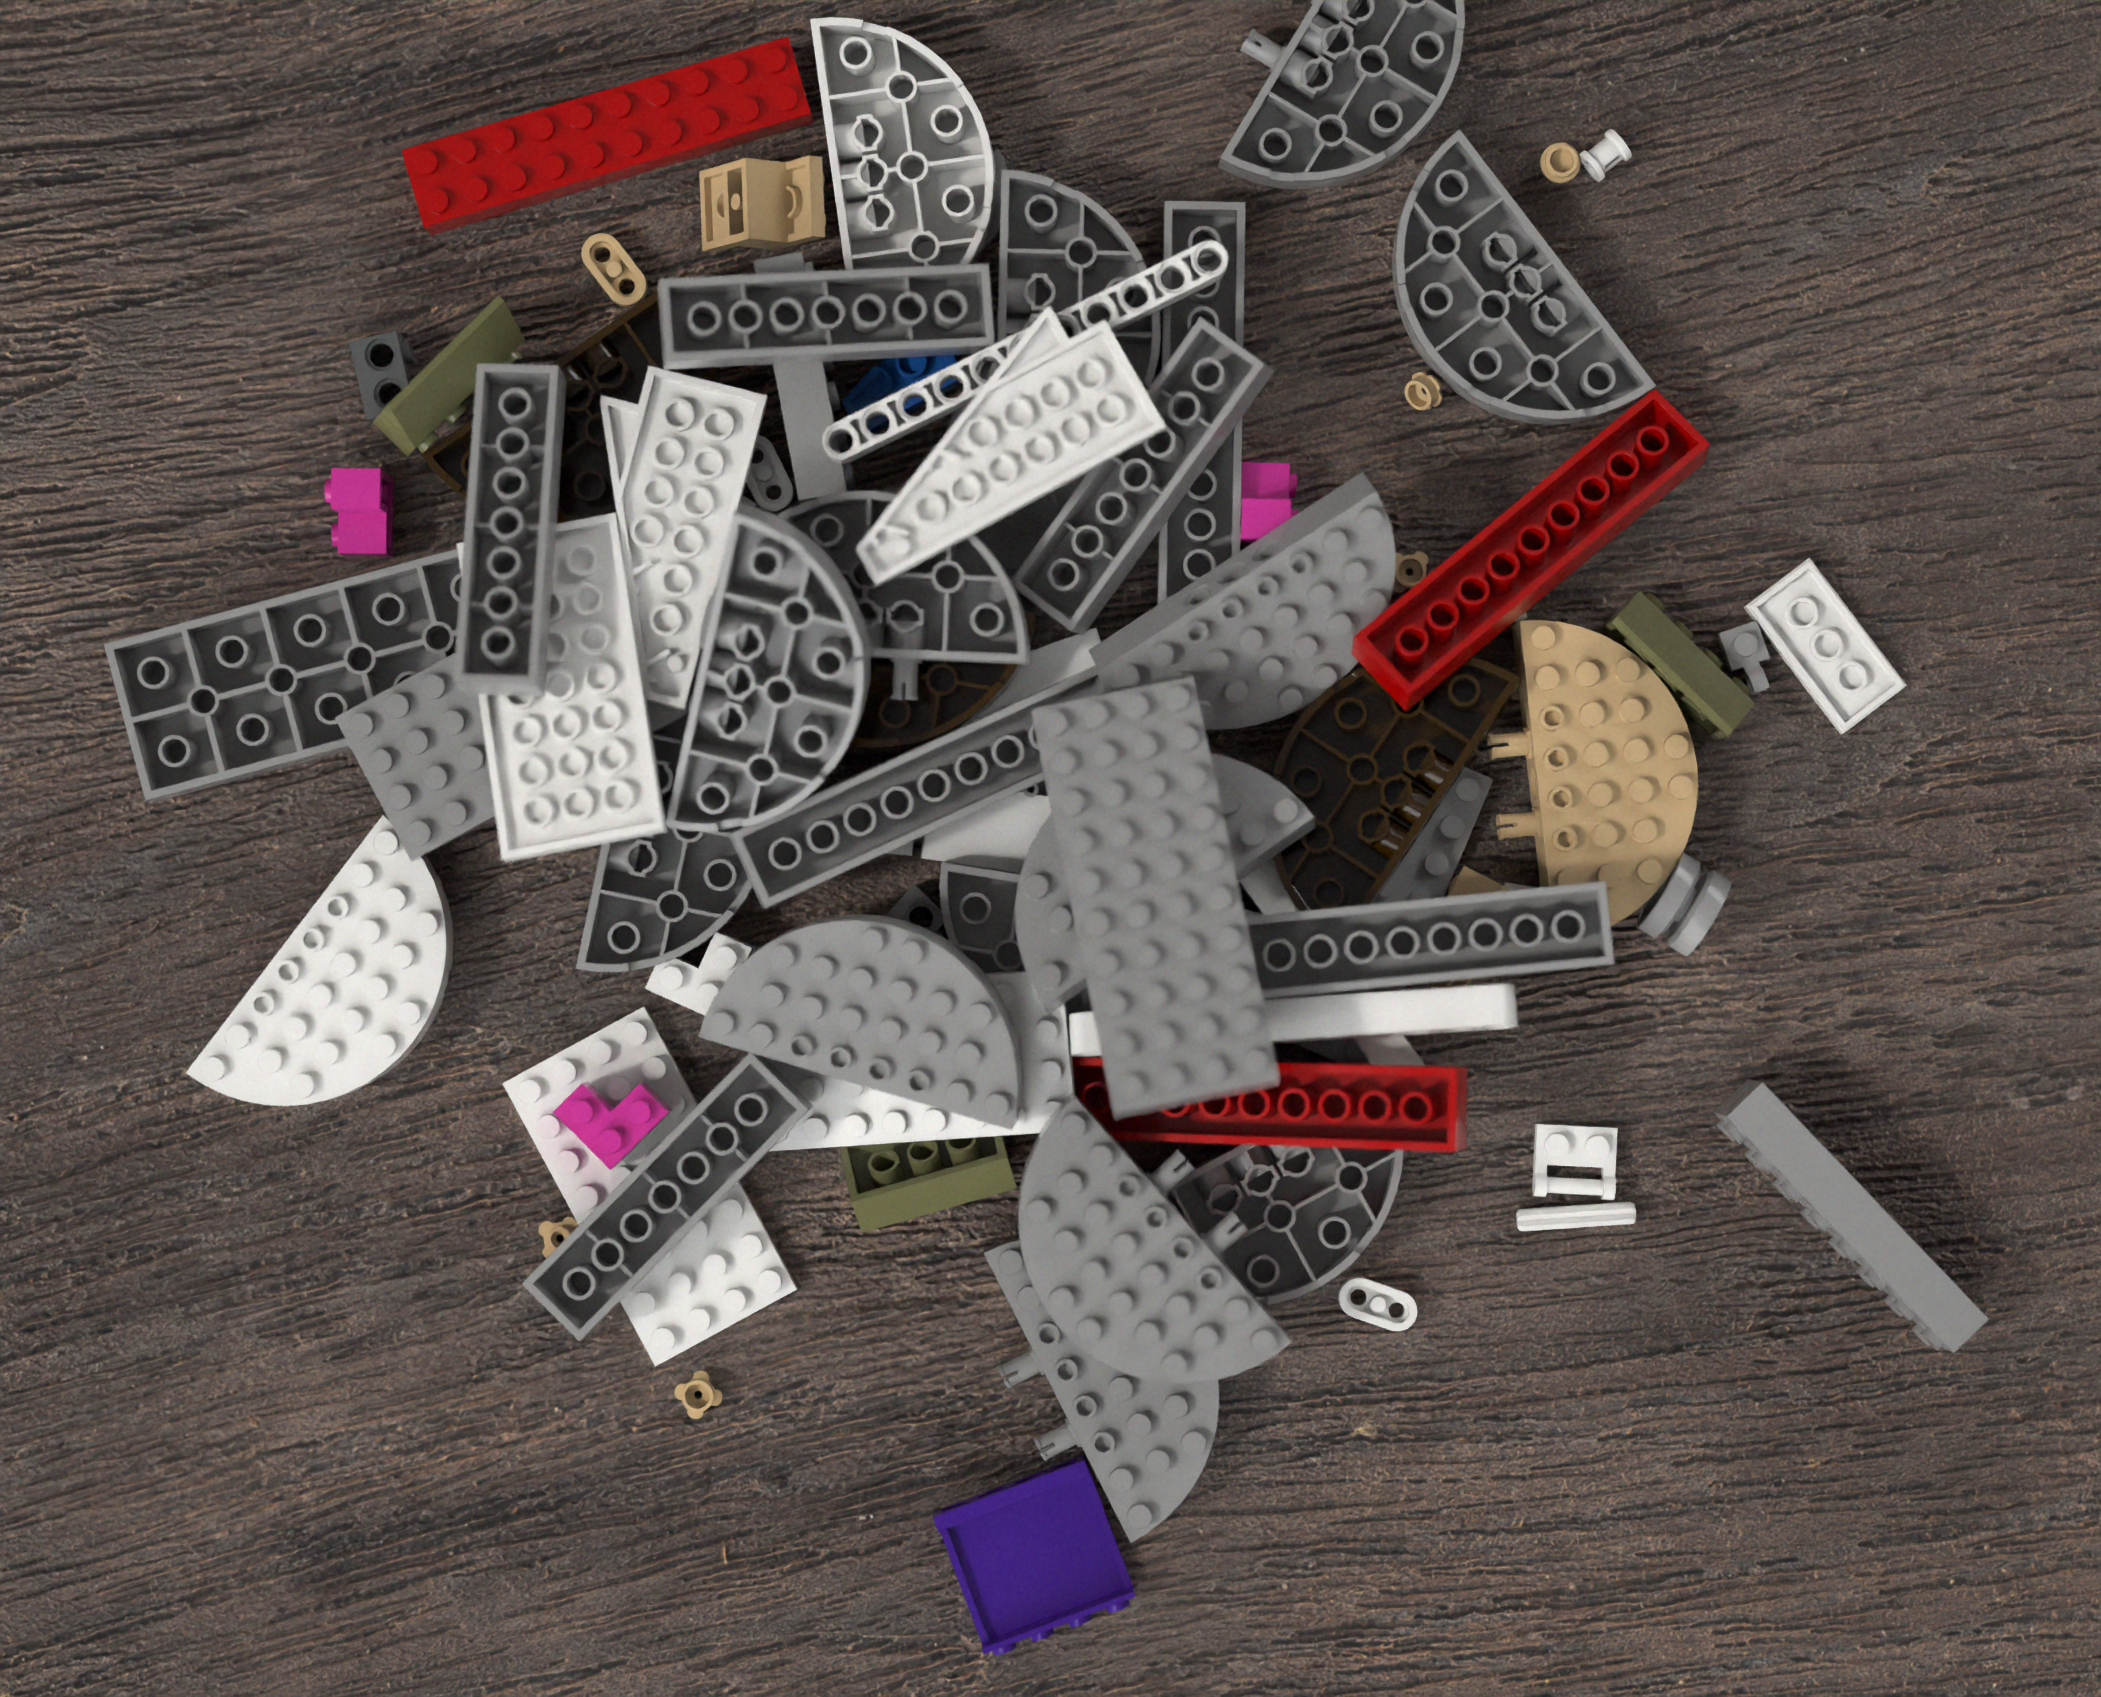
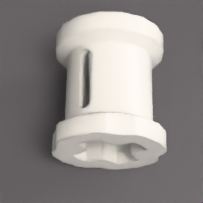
[1578,129,1632,182]

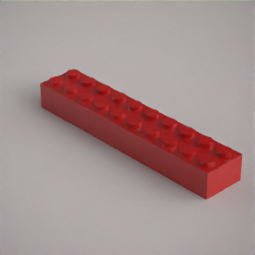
[401,36,814,236]
[1351,388,1710,711]
[1072,1056,1467,1152]

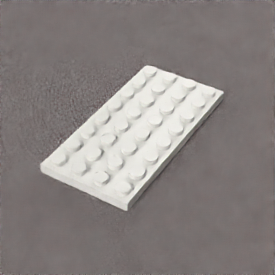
[457,513,667,862]
[749,970,1076,1151]
[502,1006,798,1367]

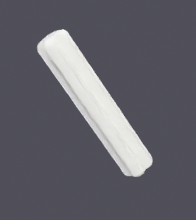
[1516,1202,1636,1231]

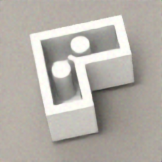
[645,931,756,1016]

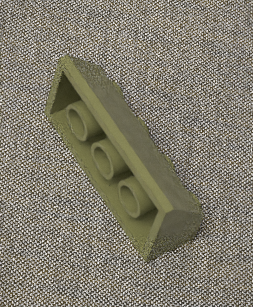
[373,295,525,457]
[1601,591,1755,740]
[839,1136,1017,1233]

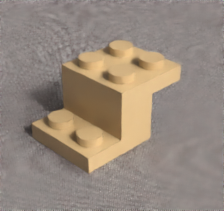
[699,155,826,252]

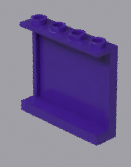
[933,1455,1136,1656]

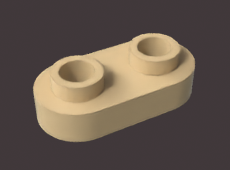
[581,233,648,307]

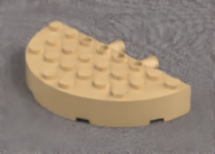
[1487,620,1698,926]

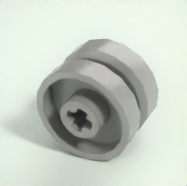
[1636,852,1732,956]

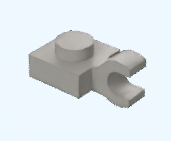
[1717,620,1770,695]

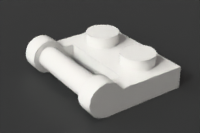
[1532,1123,1618,1200]

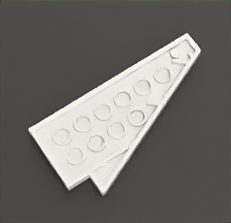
[856,306,1166,587]
[600,366,768,711]

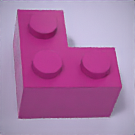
[1240,462,1298,547]
[324,468,394,557]
[553,1081,672,1170]

